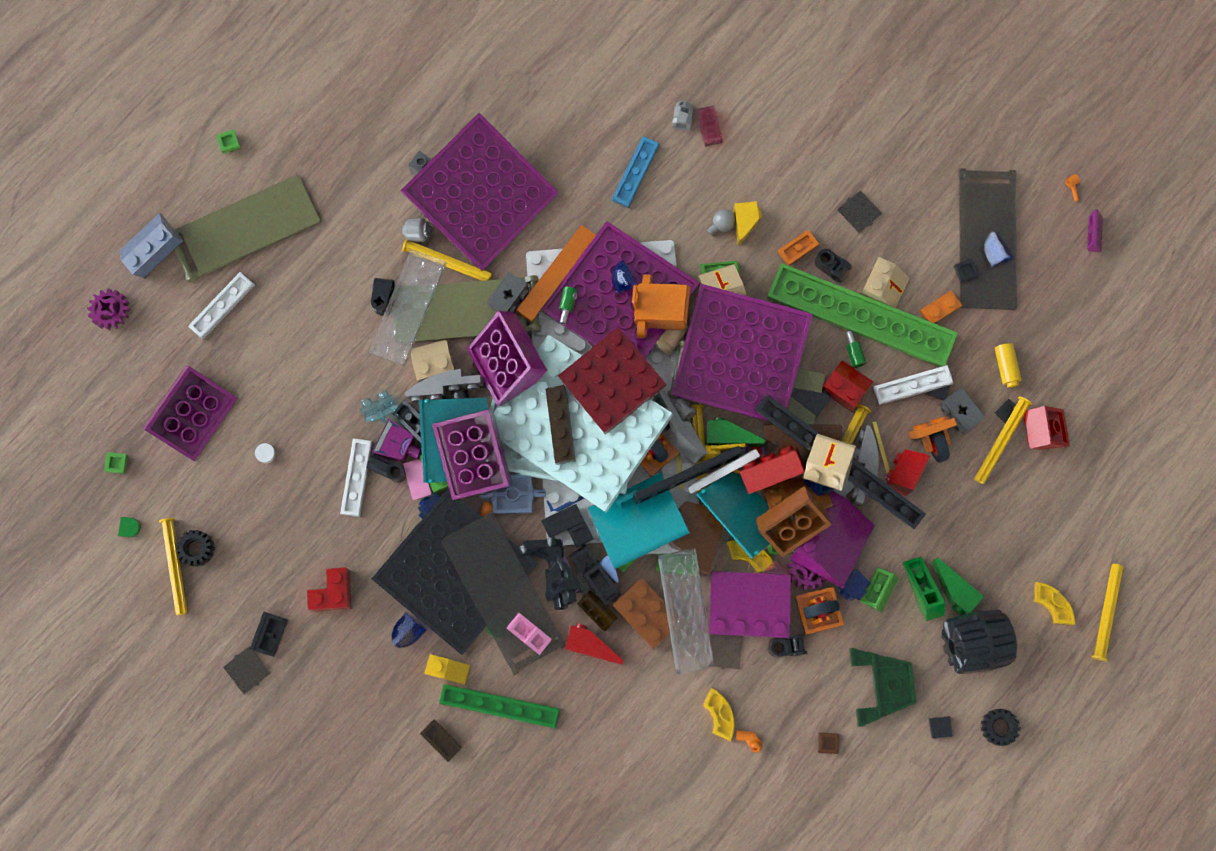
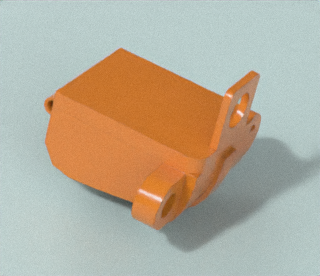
[632,274,690,339]

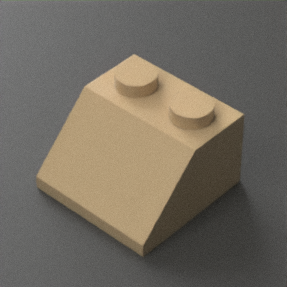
[410,340,455,383]

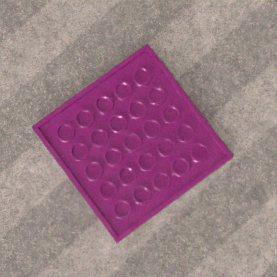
[400,113,559,270]
[541,221,699,359]
[671,284,813,422]

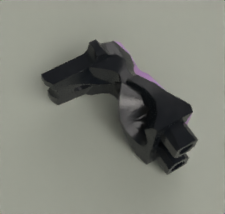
[518,537,581,610]

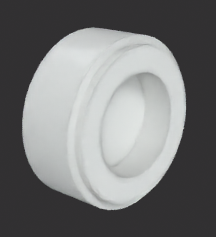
[255,443,276,463]

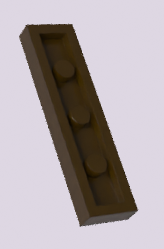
[545,385,576,465]

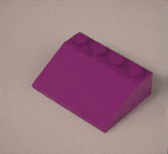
[467,310,547,407]
[142,365,237,461]
[432,408,512,500]
[790,489,875,588]
[709,571,791,638]

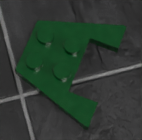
[849,648,916,727]

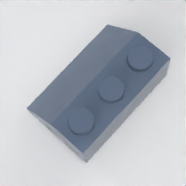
[120,213,184,278]

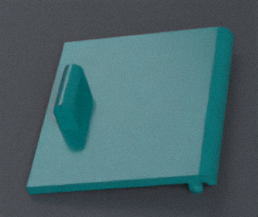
[419,398,488,483]
[697,472,770,559]
[588,473,689,569]

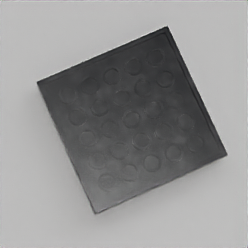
[371,488,538,655]

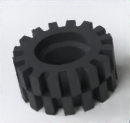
[175,530,215,566]
[980,709,1021,746]

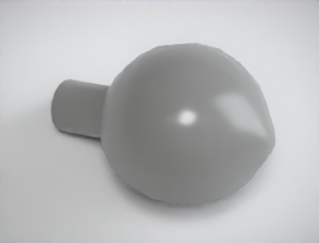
[707,209,735,236]

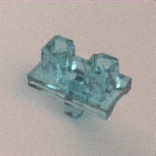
[360,391,397,423]

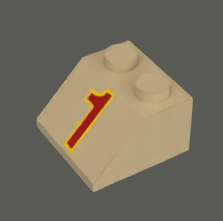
[861,257,909,308]
[698,264,747,296]
[804,434,856,491]

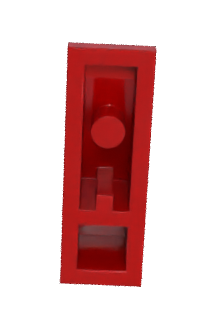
[565,623,624,665]

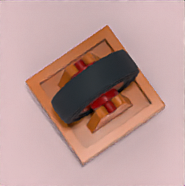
[908,416,957,463]
[640,432,680,477]
[795,587,844,635]

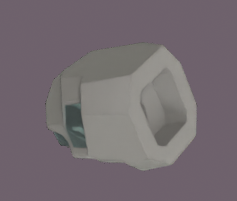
[672,100,693,131]

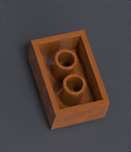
[756,486,832,557]
[613,578,683,650]

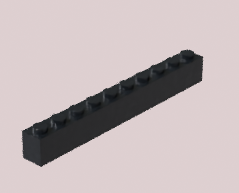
[754,394,926,529]

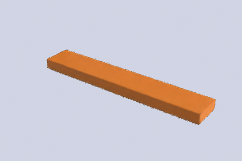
[516,224,596,323]

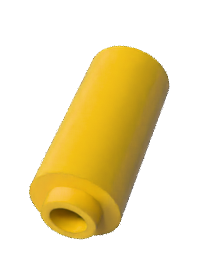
[994,343,1022,388]

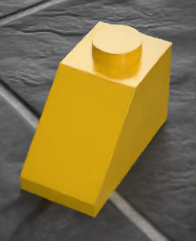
[733,201,762,245]
[424,654,471,685]

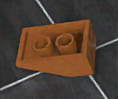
[763,479,833,509]

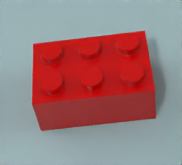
[740,445,806,494]

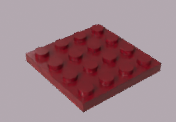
[558,327,667,435]

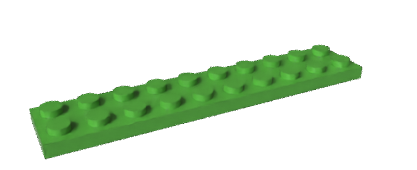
[767,263,958,367]

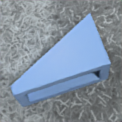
[599,555,619,583]

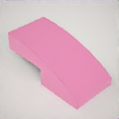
[403,458,432,500]
[507,613,552,655]

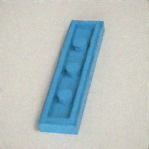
[612,136,660,208]

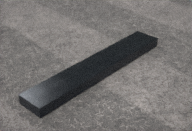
[632,446,742,505]

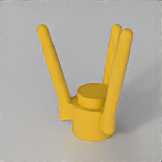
[702,443,746,474]

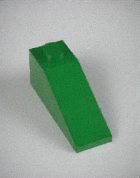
[707,417,768,447]
[903,556,945,621]
[931,557,984,615]

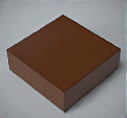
[818,732,839,754]

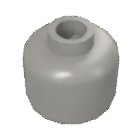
[402,218,431,243]

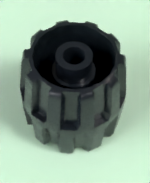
[942,610,1017,674]

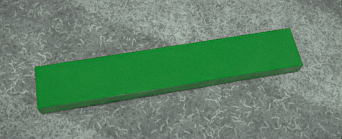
[439,684,560,729]

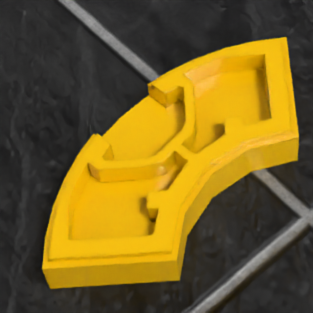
[726,540,776,573]
[1034,582,1075,625]
[703,688,734,742]

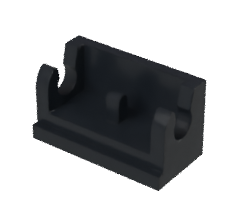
[250,611,288,657]

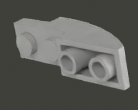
[405,369,484,402]
[652,390,707,464]
[851,425,879,506]

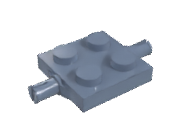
[479,474,546,515]

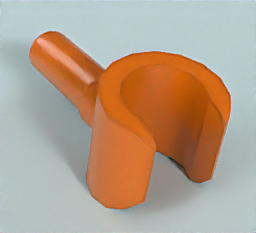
[1065,174,1080,202]

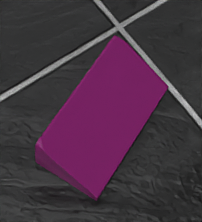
[1087,209,1103,252]

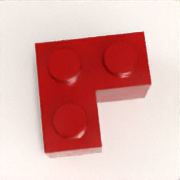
[307,567,352,612]

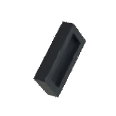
[541,504,585,538]

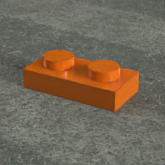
[777,230,819,266]
[919,290,962,324]

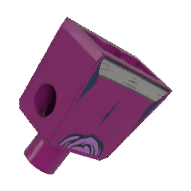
[372,419,422,463]

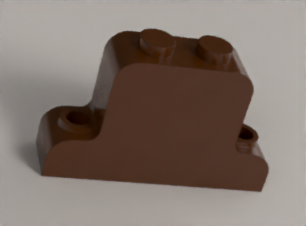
[763,424,842,466]
[668,501,724,576]

